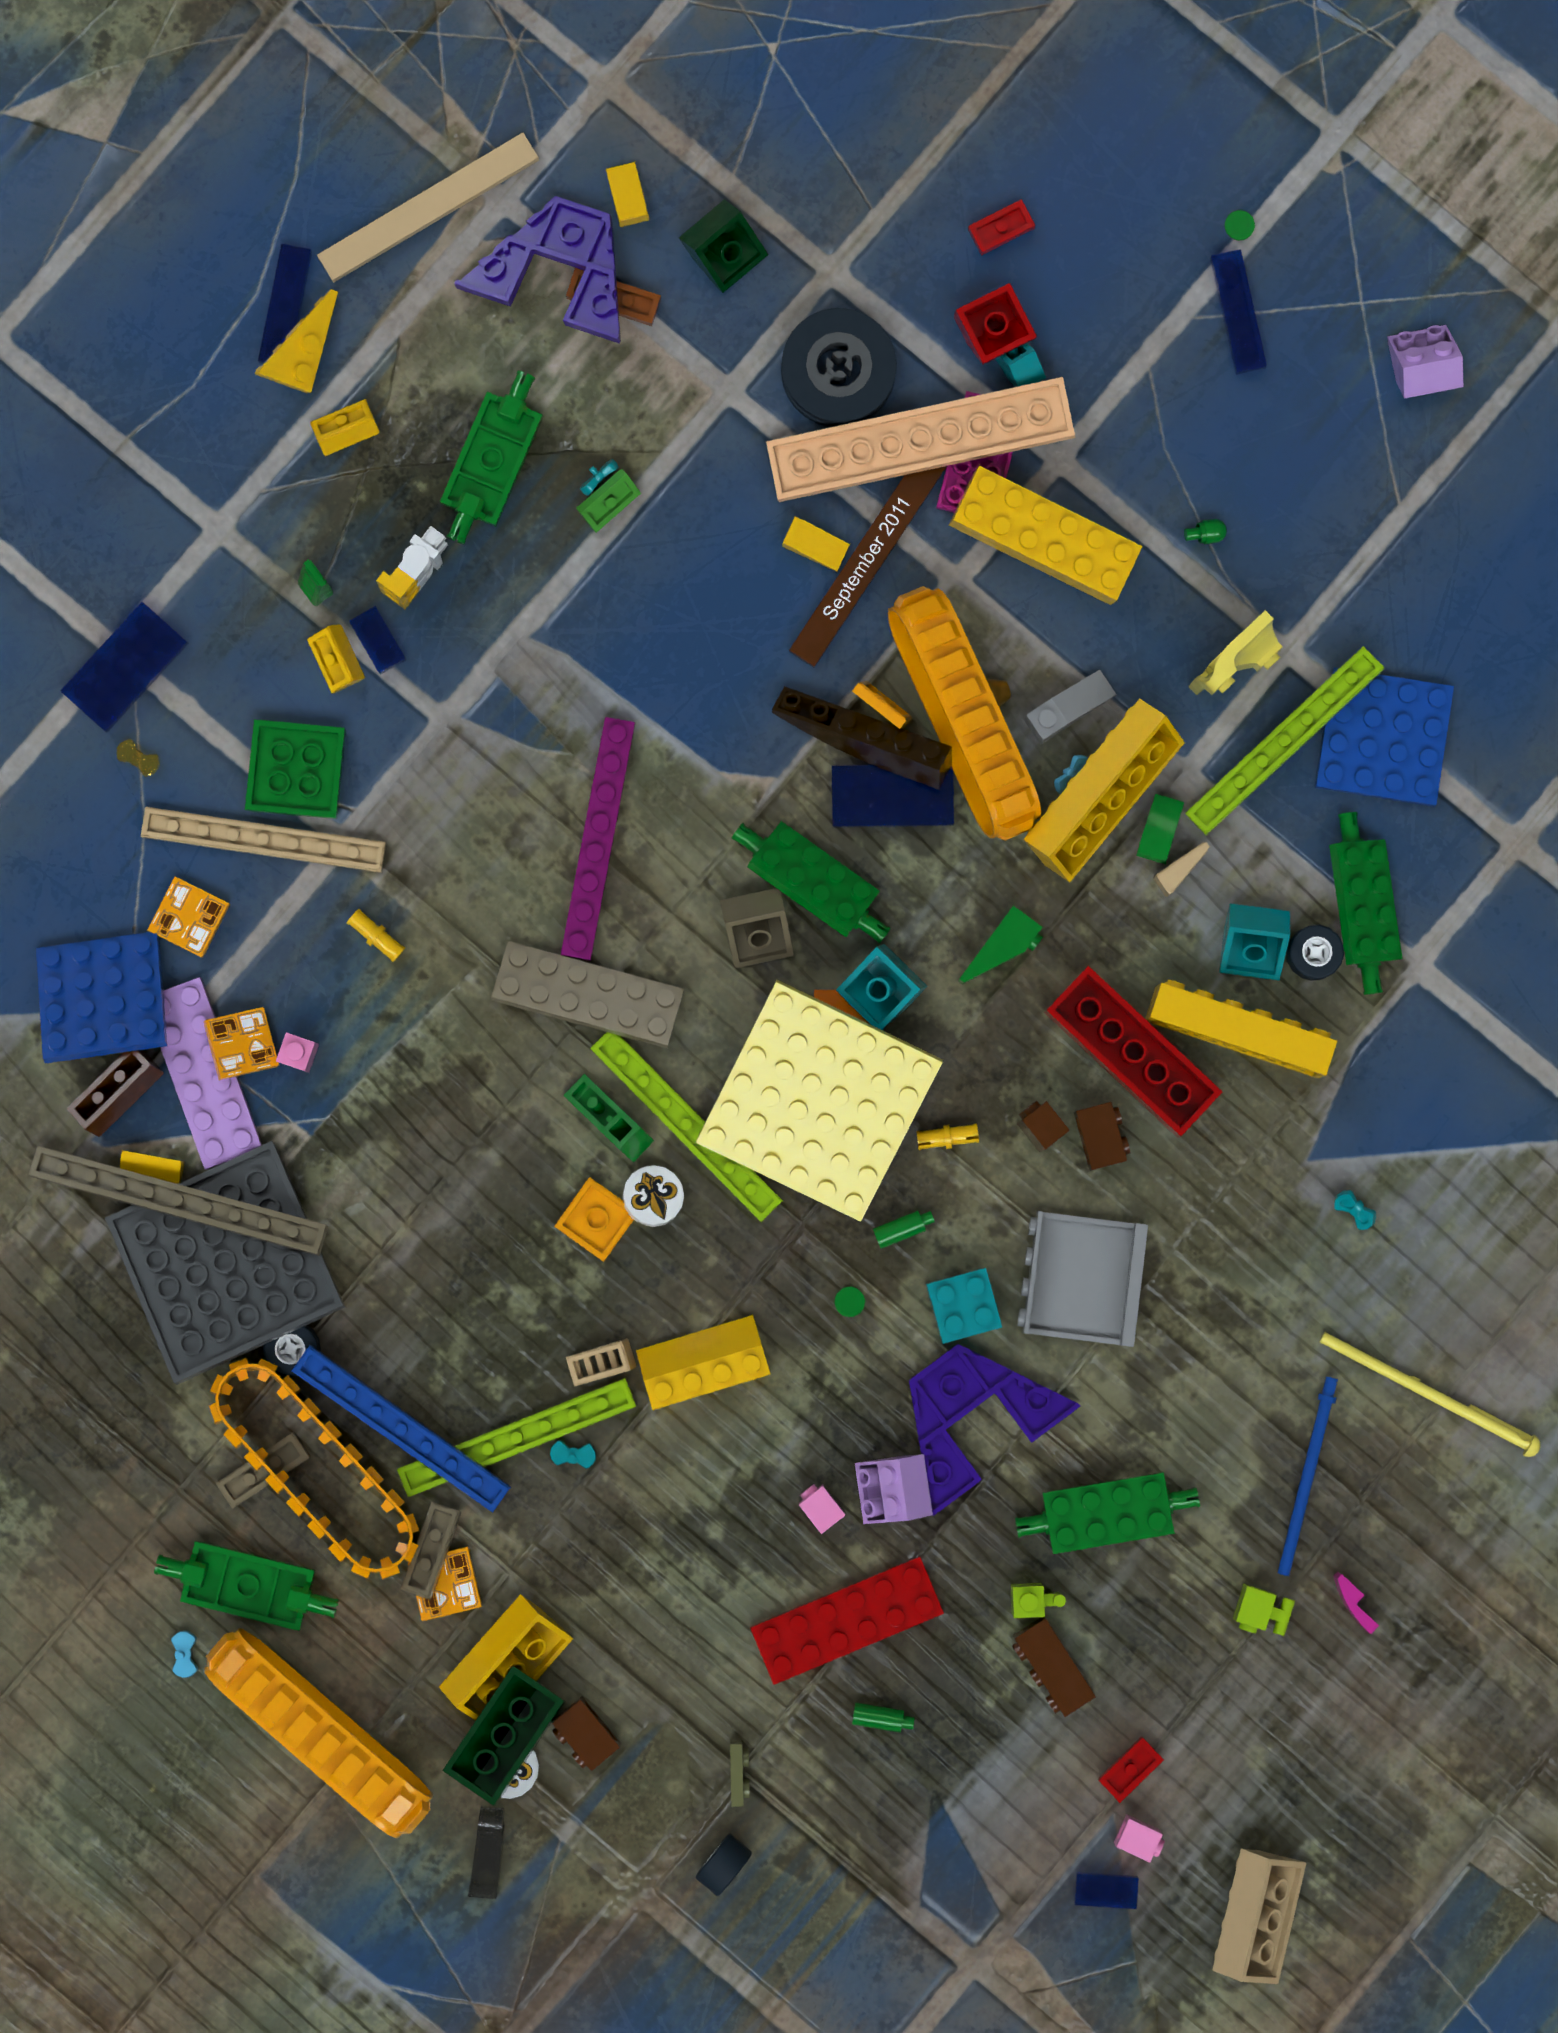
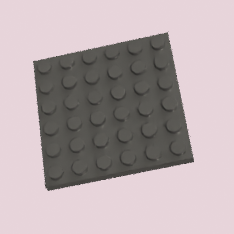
[105,1141,345,1385]

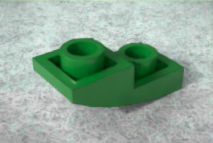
[1136,794,1184,864]

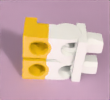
[376,526,448,610]

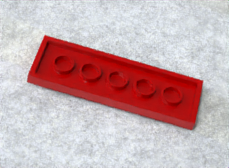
[750,1556,944,1685]

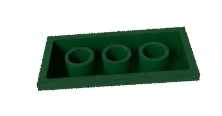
[442,1666,566,1806]

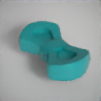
[580,459,619,496]
[1334,1190,1376,1230]
[550,1440,597,1469]

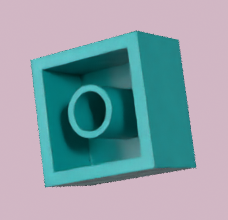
[925,1268,1002,1344]

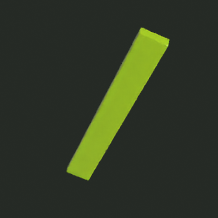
[1185,646,1384,836]
[590,1032,783,1222]
[397,1378,637,1497]

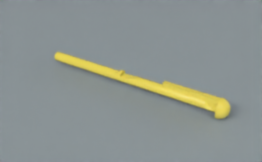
[1320,1332,1541,1457]

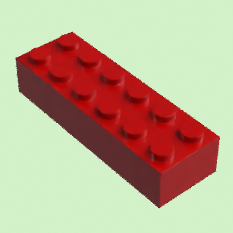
[1044,966,1223,1138]

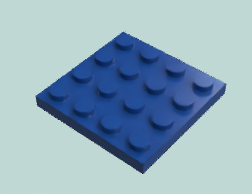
[1315,667,1454,807]
[36,932,167,1064]

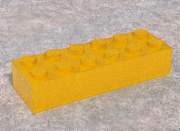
[949,466,1143,605]
[1023,698,1185,883]
[1145,979,1337,1079]

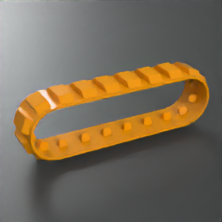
[887,586,1041,841]
[209,1358,419,1580]
[204,1628,433,1838]

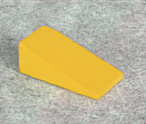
[606,162,649,227]
[782,516,850,572]

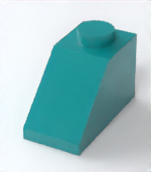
[995,343,1046,387]

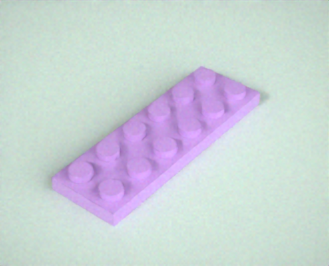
[160,977,262,1170]

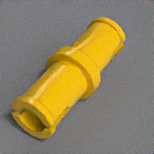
[347,909,405,962]
[916,1123,979,1150]

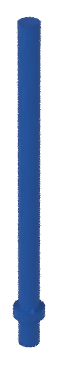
[1277,1376,1338,1576]

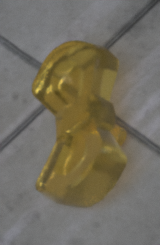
[116,739,160,777]

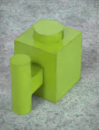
[1010,1583,1066,1618]
[1233,1583,1295,1636]

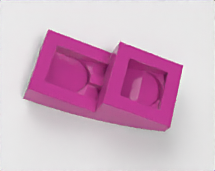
[1333,1572,1379,1634]

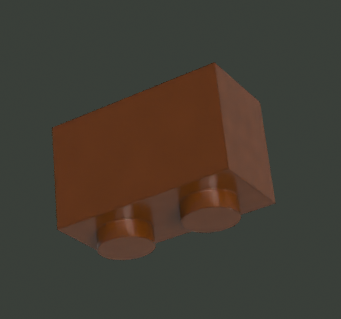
[1074,1102,1130,1171]
[552,1696,621,1771]

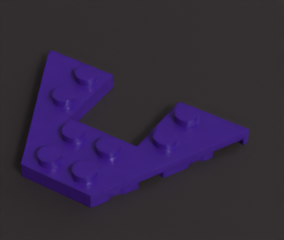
[454,196,621,344]
[909,1344,1081,1516]

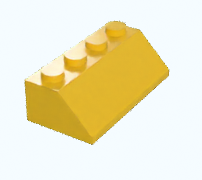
[636,1315,771,1410]
[439,1594,574,1721]

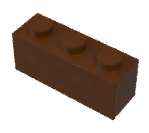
[67,1050,164,1137]
[1017,1101,1070,1152]
[1012,1617,1096,1717]

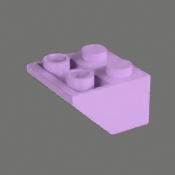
[1387,325,1463,399]
[855,1454,933,1524]

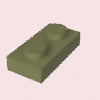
[730,1740,750,1807]

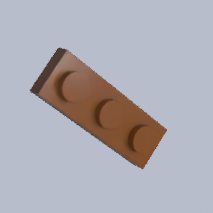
[566,268,661,326]

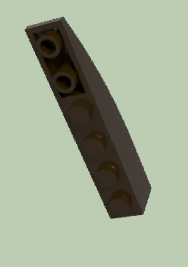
[772,686,952,790]

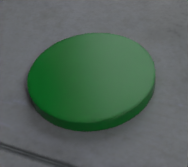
[1225,210,1255,241]
[835,1287,865,1317]

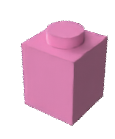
[276,1032,319,1073]
[798,1484,845,1534]
[1114,1814,1165,1863]

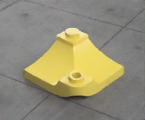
[1189,610,1283,695]

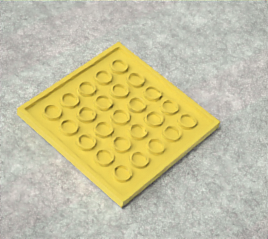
[696,979,943,1222]

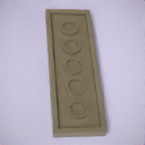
[491,941,684,1049]

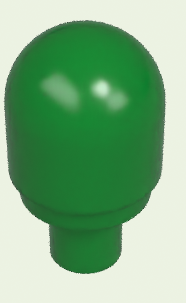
[1184,519,1227,545]

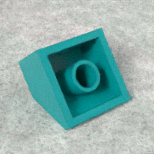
[1219,903,1290,981]
[836,944,928,1030]

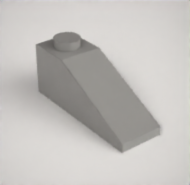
[1024,670,1117,745]

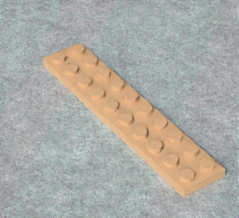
[766,377,1075,502]

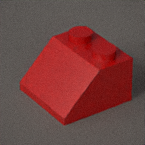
[954,283,1037,365]

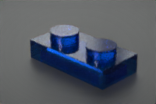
[349,606,406,675]
[1074,1872,1139,1909]

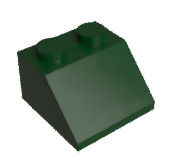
[679,199,768,293]

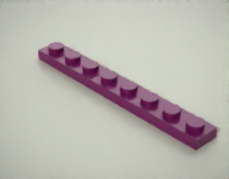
[561,717,635,961]

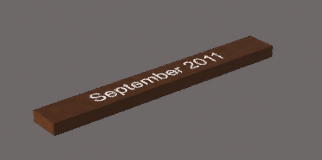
[789,466,947,668]

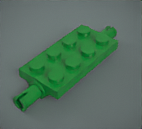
[440,370,543,545]
[1329,812,1402,995]
[731,821,891,944]
[1015,1472,1200,1554]
[154,1541,339,1631]

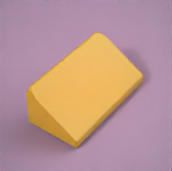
[310,399,379,456]
[307,624,365,693]
[120,1150,185,1184]

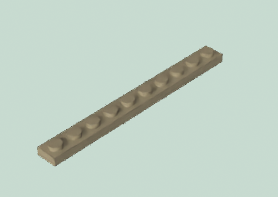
[28,1146,328,1256]

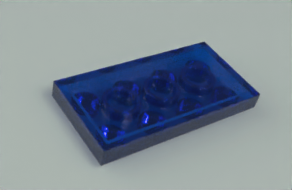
[60,602,189,733]
[832,765,954,828]

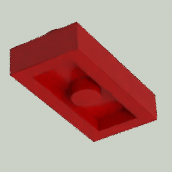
[968,199,1036,256]
[1098,1736,1164,1803]

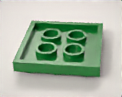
[245,719,346,819]

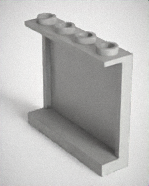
[1017,1211,1148,1347]

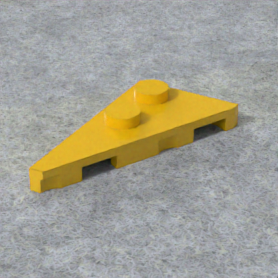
[255,289,338,393]

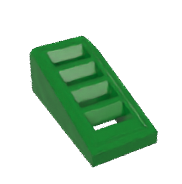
[298,559,333,606]

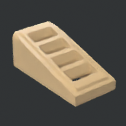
[1153,842,1210,897]
[566,1338,636,1387]

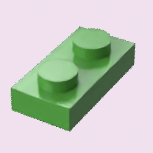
[576,469,641,533]

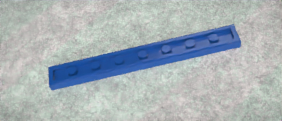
[291,1345,511,1513]

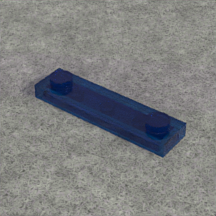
[258,244,312,364]
[1210,249,1267,375]

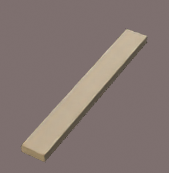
[317,133,539,283]
[141,807,386,873]

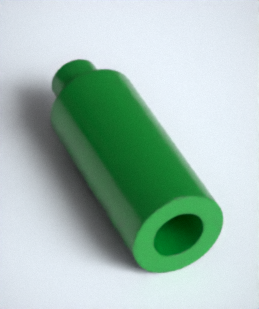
[873,1211,935,1249]
[852,1702,915,1733]

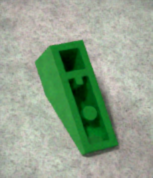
[958,905,1043,985]
[563,1074,654,1163]

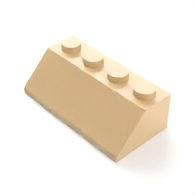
[1212,1849,1306,1984]

